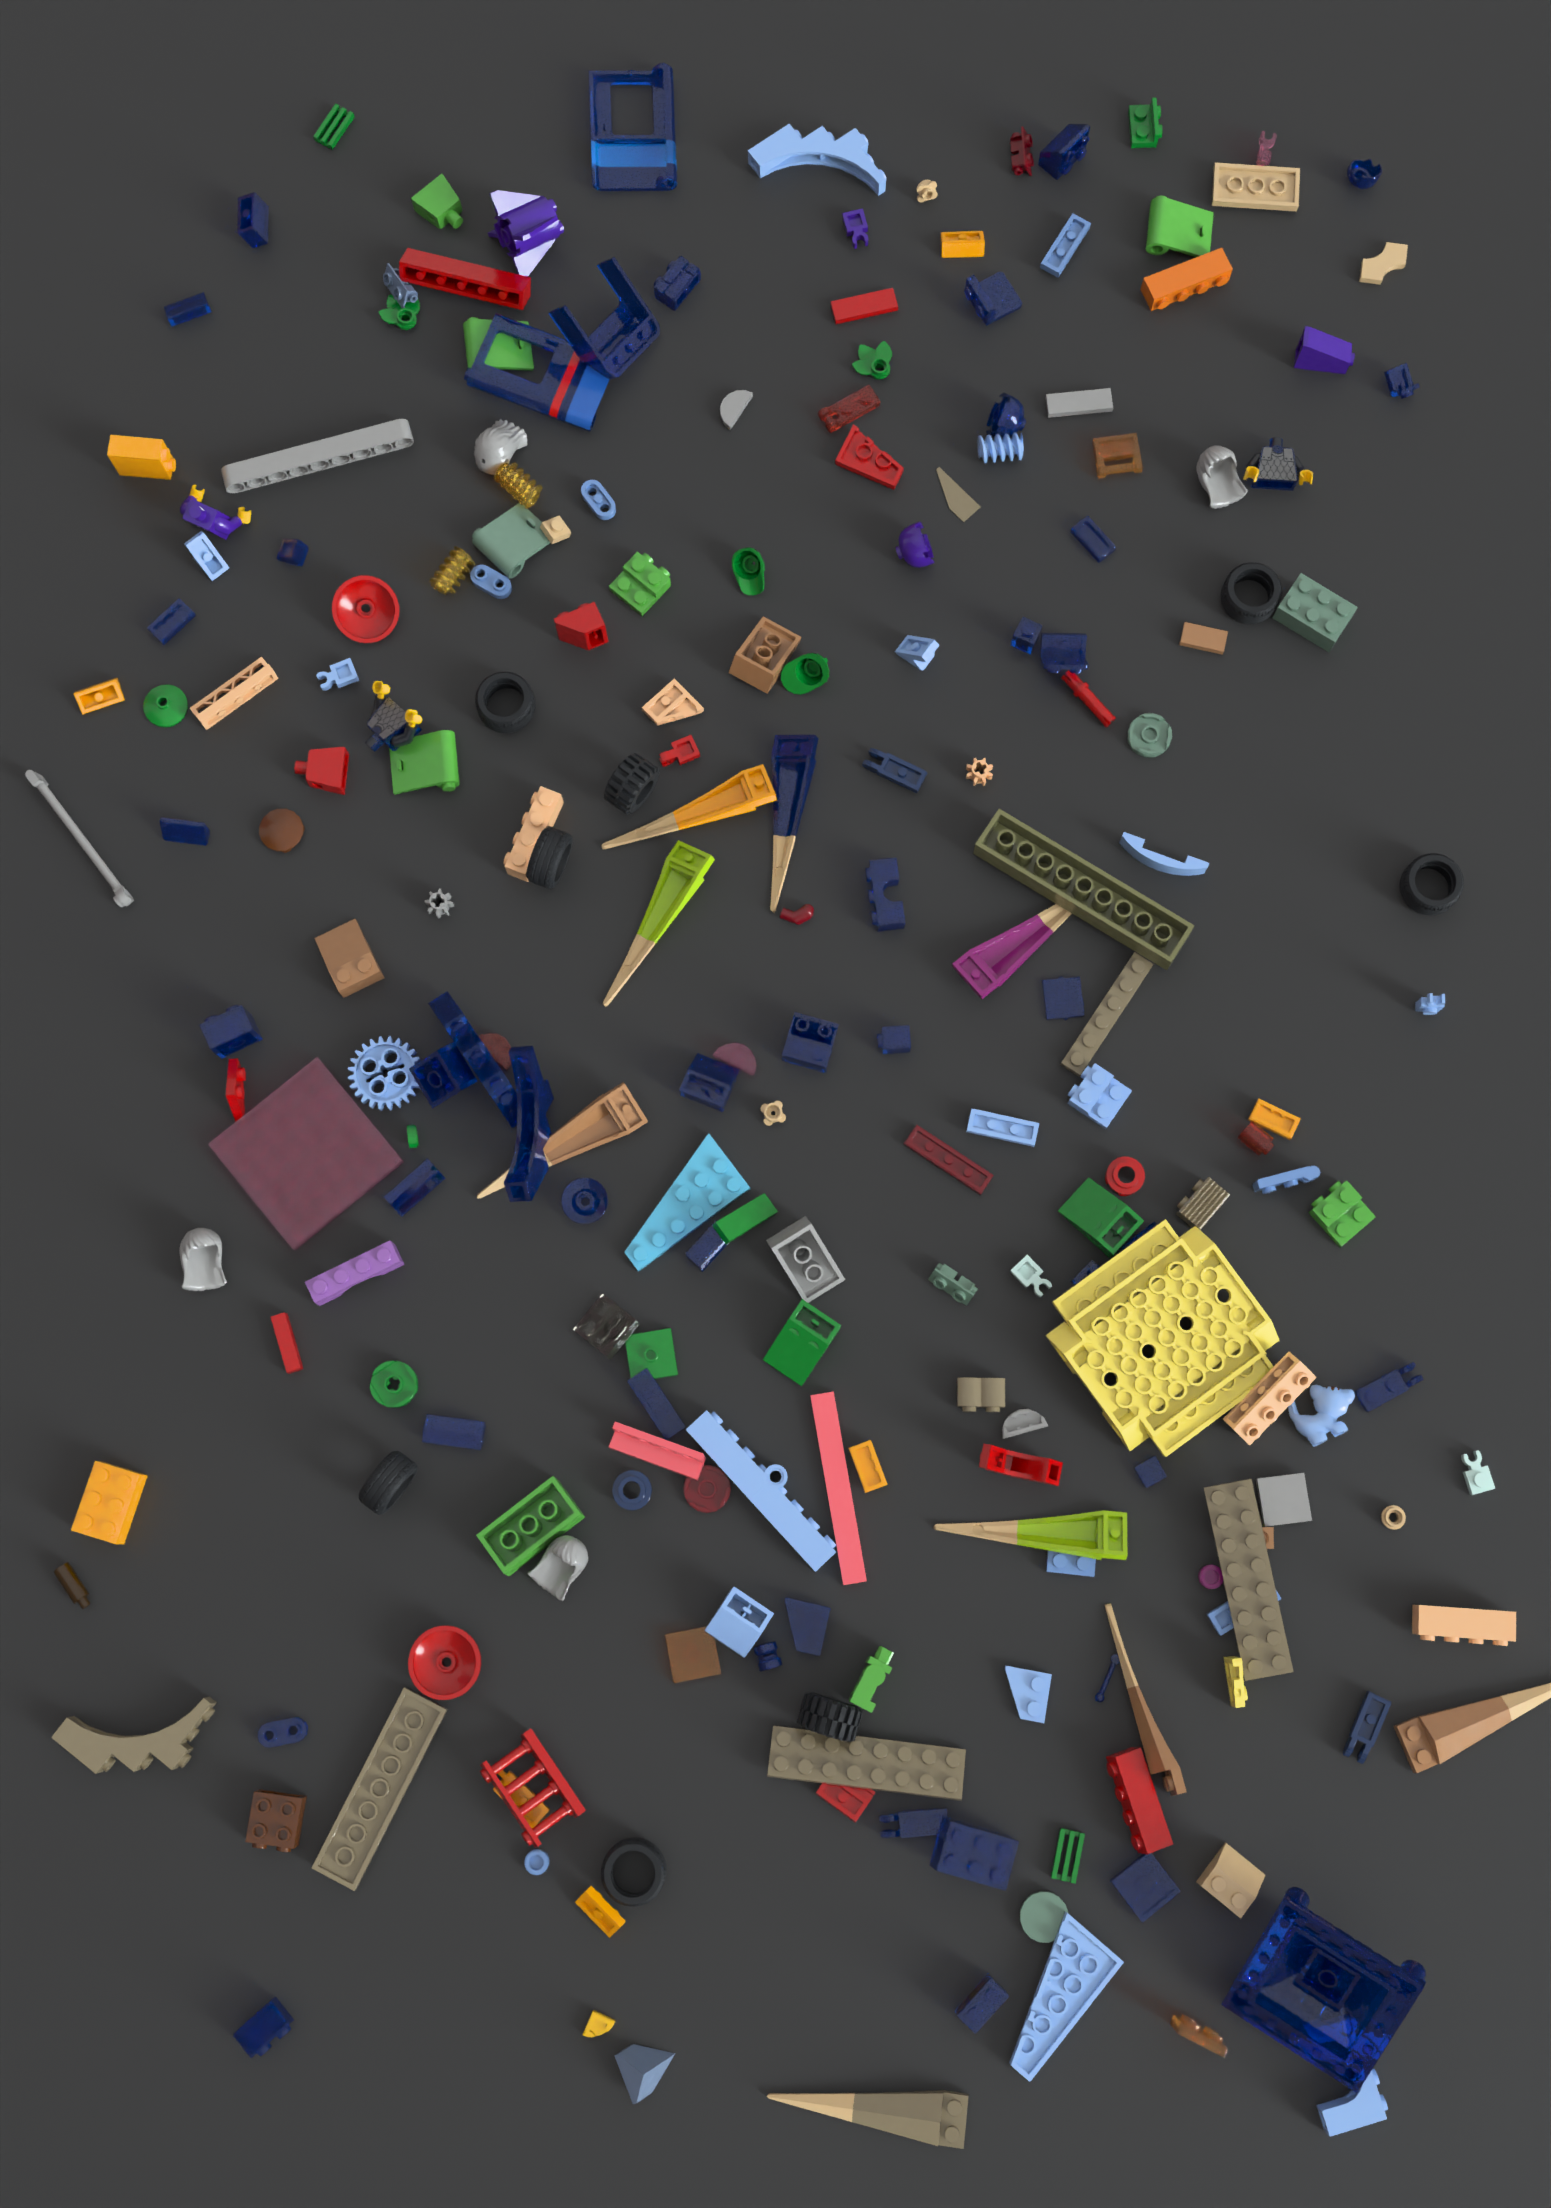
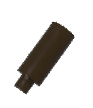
[54,1562,91,1609]

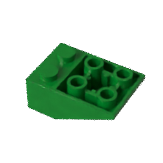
[1058,1177,1144,1258]
[763,1299,841,1386]

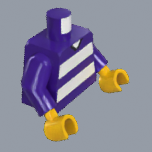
[180,485,251,540]

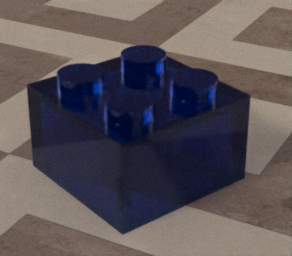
[200,1005,263,1059]
[409,1042,478,1109]

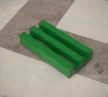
[313,103,355,150]
[1051,1828,1085,1884]

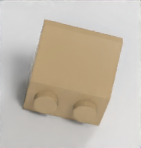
[1196,1842,1265,1918]

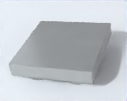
[1256,1473,1312,1527]

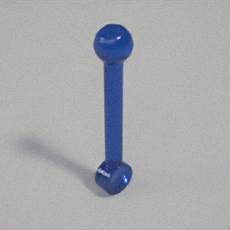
[1095,1654,1120,1702]

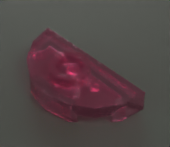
[713,1043,756,1076]

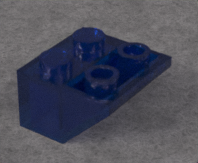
[1038,124,1090,180]
[782,1012,839,1073]
[679,1053,740,1112]

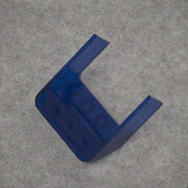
[548,257,660,379]

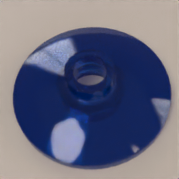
[562,1178,608,1224]

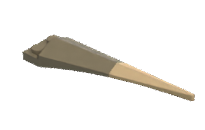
[767,2090,969,2149]

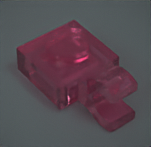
[1255,131,1277,166]

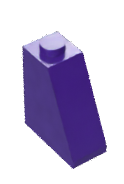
[1294,326,1355,374]

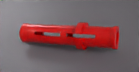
[1061,669,1116,728]

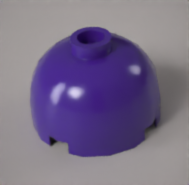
[896,521,934,568]

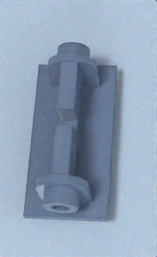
[383,263,418,308]

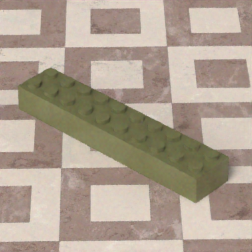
[973,809,1195,970]

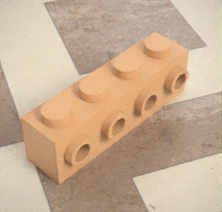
[503,786,564,882]
[1223,1352,1317,1445]
[1412,1605,1516,1646]

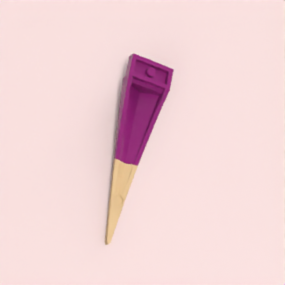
[952,904,1072,999]

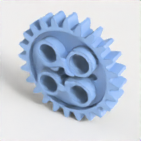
[348,1036,423,1111]

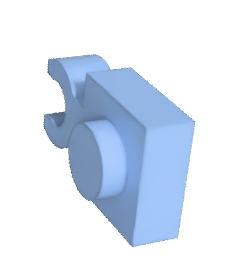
[316,658,359,691]
[1415,993,1445,1015]

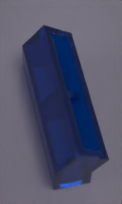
[384,1159,445,1217]
[422,1414,486,1450]

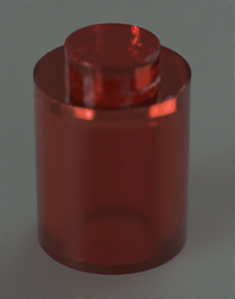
[1237,1120,1274,1156]

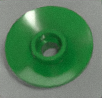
[143,685,188,727]

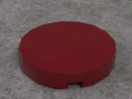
[683,1465,731,1513]

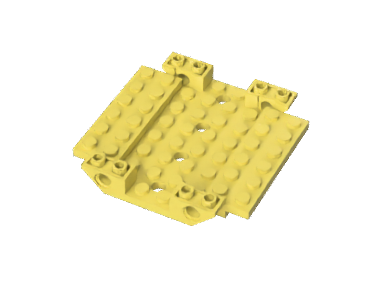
[1045,1219,1279,1457]

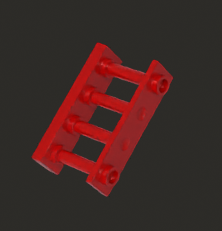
[480,1728,586,1848]

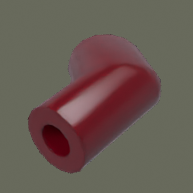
[780,904,814,925]

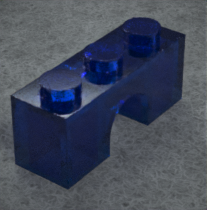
[865,857,906,932]

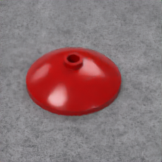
[332,575,399,643]
[408,1625,481,1700]

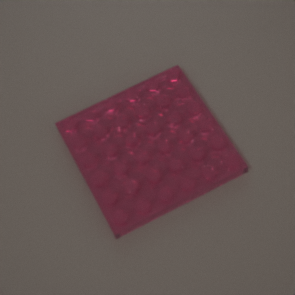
[208,1057,404,1250]

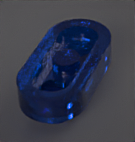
[258,1717,308,1748]

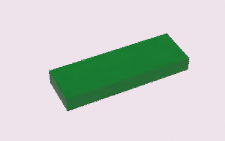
[712,1193,778,1244]

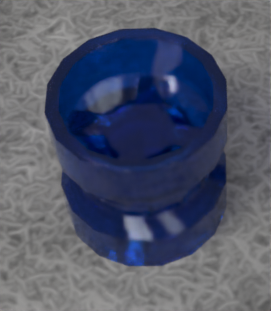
[753,1641,783,1671]

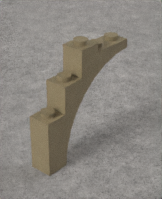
[51,1696,217,1774]

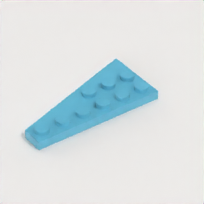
[624,1133,750,1272]

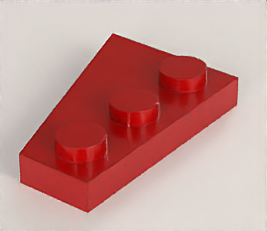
[835,424,904,490]

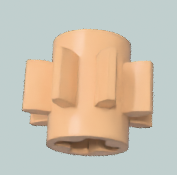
[966,758,993,786]

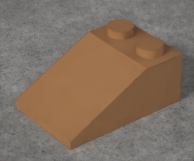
[729,616,802,694]
[314,919,385,998]

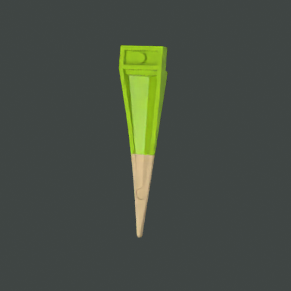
[603,840,715,1007]
[933,1510,1128,1560]

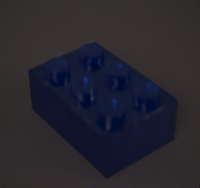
[929,1817,1019,1891]

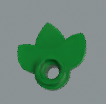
[379,294,420,330]
[852,341,892,379]

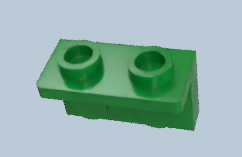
[1128,97,1162,148]

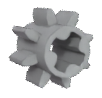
[425,889,454,919]

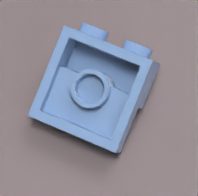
[1067,1063,1132,1129]

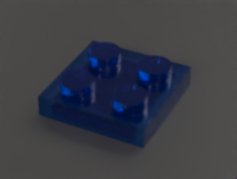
[1110,1853,1181,1923]

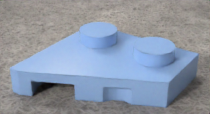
[1004,1665,1052,1723]

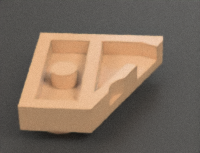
[642,678,704,726]

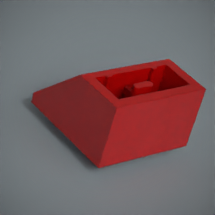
[554,602,608,651]

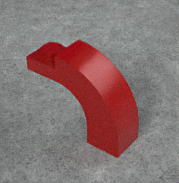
[979,1444,1063,1486]

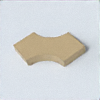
[1359,242,1408,285]

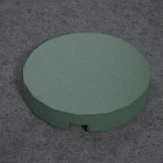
[1127,713,1172,758]
[1019,1891,1068,1943]

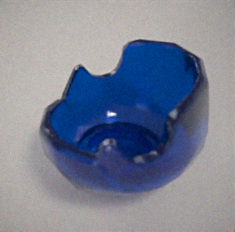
[1347,159,1382,190]

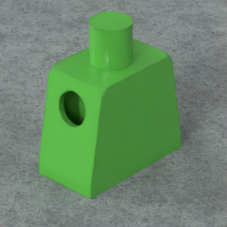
[411,174,463,229]

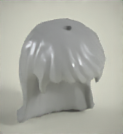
[474,419,528,475]
[1196,445,1248,509]
[179,1228,227,1291]
[527,1535,588,1601]

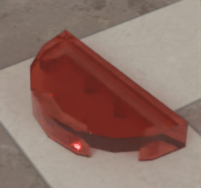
[473,1033,513,1071]

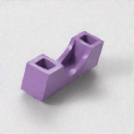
[305,1240,405,1306]

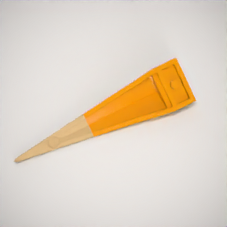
[601,764,777,849]

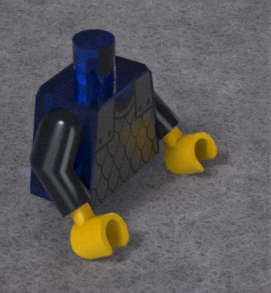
[1243,437,1313,491]
[365,681,422,752]

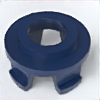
[612,1470,652,1510]

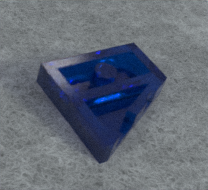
[785,1597,830,1656]

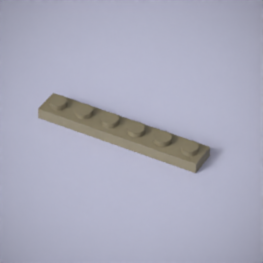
[1060,952,1154,1077]

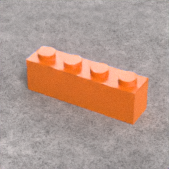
[1140,248,1233,311]

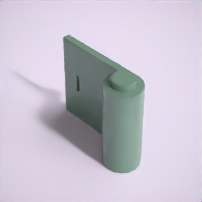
[472,502,550,579]

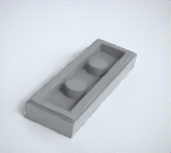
[1045,388,1113,418]

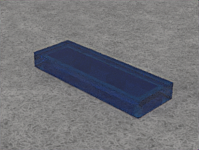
[627,1368,686,1440]

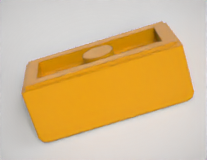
[940,231,985,258]
[73,678,125,715]

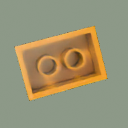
[71,1461,148,1544]

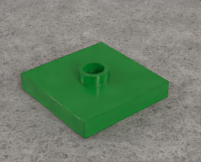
[624,1328,678,1383]

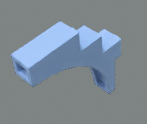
[748,124,887,196]

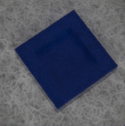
[1134,1456,1167,1488]

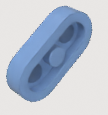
[581,480,616,520]
[470,565,512,599]

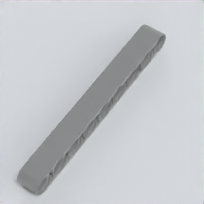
[221,419,414,493]

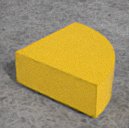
[583,2010,616,2037]

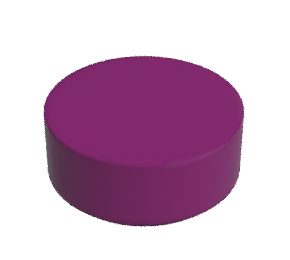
[1198,1565,1223,1589]

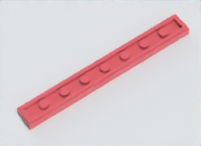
[810,1391,867,1585]

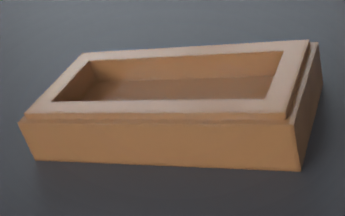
[1179,622,1228,655]

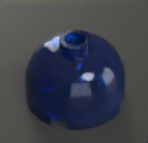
[986,392,1026,439]

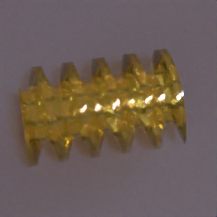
[494,462,543,509]
[429,546,476,596]

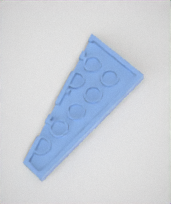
[1009,1911,1124,2082]

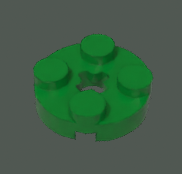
[370,1361,418,1408]

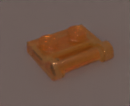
[1092,433,1142,478]

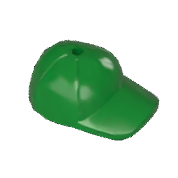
[732,547,765,595]

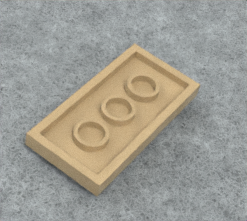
[1212,163,1300,211]

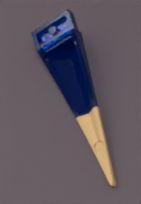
[770,735,819,913]

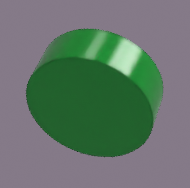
[407,1125,419,1148]

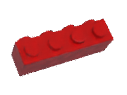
[1106,1747,1173,1854]

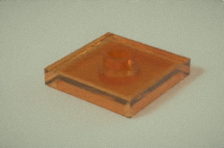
[665,1626,721,1683]

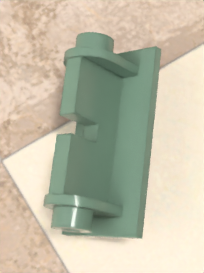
[928,1263,978,1306]

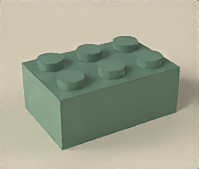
[1273,573,1358,652]

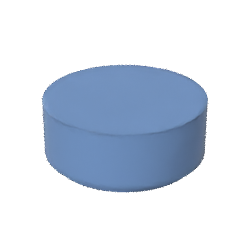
[524,1849,550,1875]

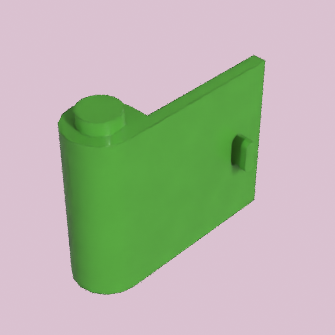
[1146,195,1214,257]
[463,317,534,377]
[389,730,460,795]

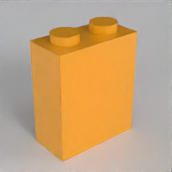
[107,435,176,480]

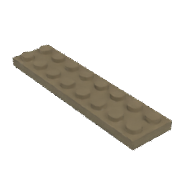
[1203,1478,1294,1681]
[312,1687,448,1891]
[767,1726,966,1801]

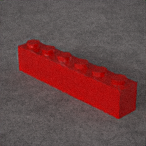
[399,248,531,310]

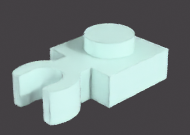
[1010,1255,1052,1297]
[1461,1450,1495,1495]

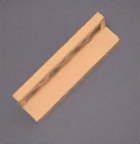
[190,657,278,730]

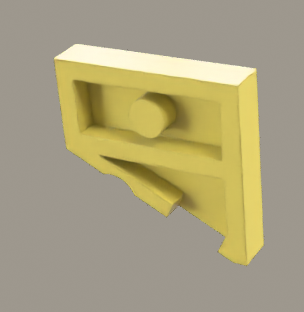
[1223,1656,1248,1708]

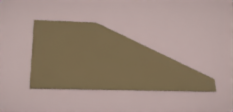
[936,467,981,522]

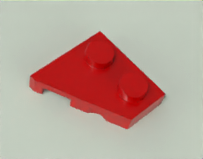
[226,1058,246,1122]

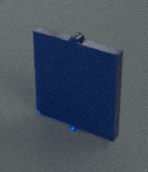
[1042,976,1084,1020]

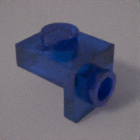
[1384,363,1420,399]

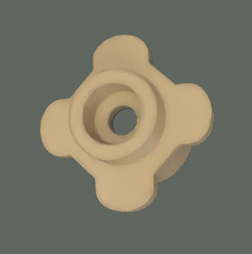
[916,180,938,202]
[761,1101,786,1126]

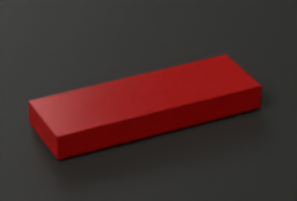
[830,288,898,324]

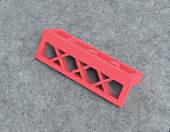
[609,1422,706,1481]

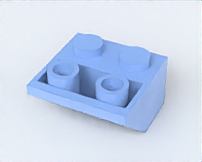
[704,1587,774,1658]

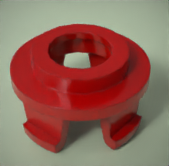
[1105,1156,1145,1196]

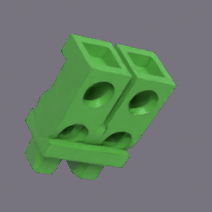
[848,1646,894,1713]

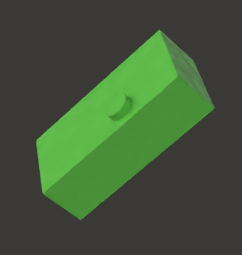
[476,1476,585,1576]

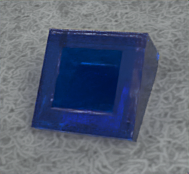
[277,539,309,566]

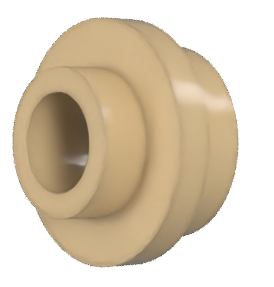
[1381,1505,1406,1530]

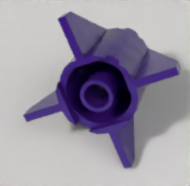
[488,190,564,276]

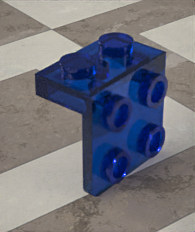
[964,272,1022,326]
[1040,633,1089,673]

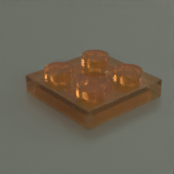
[1170,2014,1228,2057]

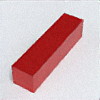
[271,1312,304,1374]

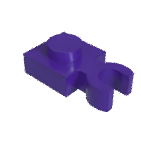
[842,208,868,249]

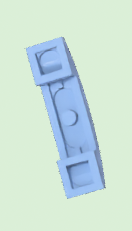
[1119,832,1209,876]

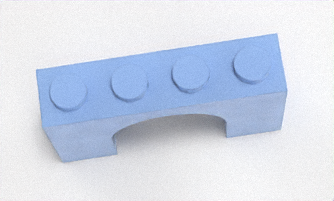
[1293,2012,1388,2137]

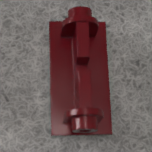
[1010,126,1034,176]

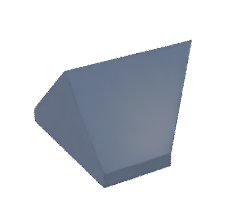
[614,2044,675,2104]

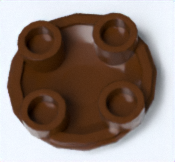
[259,809,305,853]

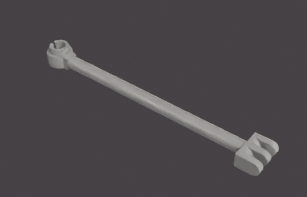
[25,770,134,907]

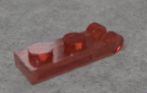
[817,385,880,433]

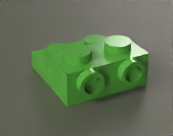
[609,552,671,616]
[1308,1180,1376,1248]

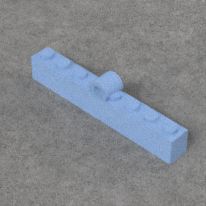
[686,1410,836,1572]

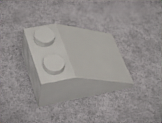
[766,1216,845,1303]

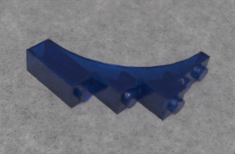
[428,991,531,1128]
[504,1046,554,1202]

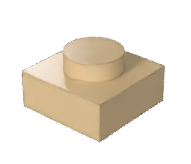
[540,515,571,544]

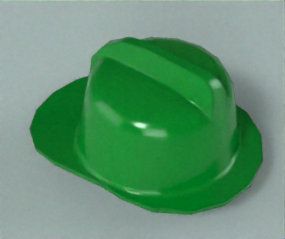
[781,653,829,695]

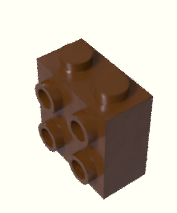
[245,1789,307,1852]

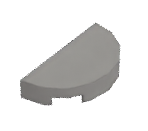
[720,390,753,430]
[1002,1409,1048,1439]

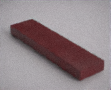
[904,1124,994,1195]

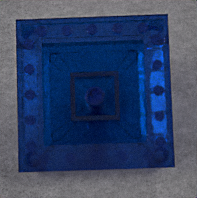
[1221,1887,1426,2093]

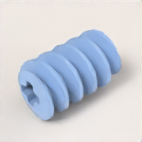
[977,432,1024,463]

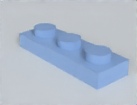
[966,1108,1039,1147]

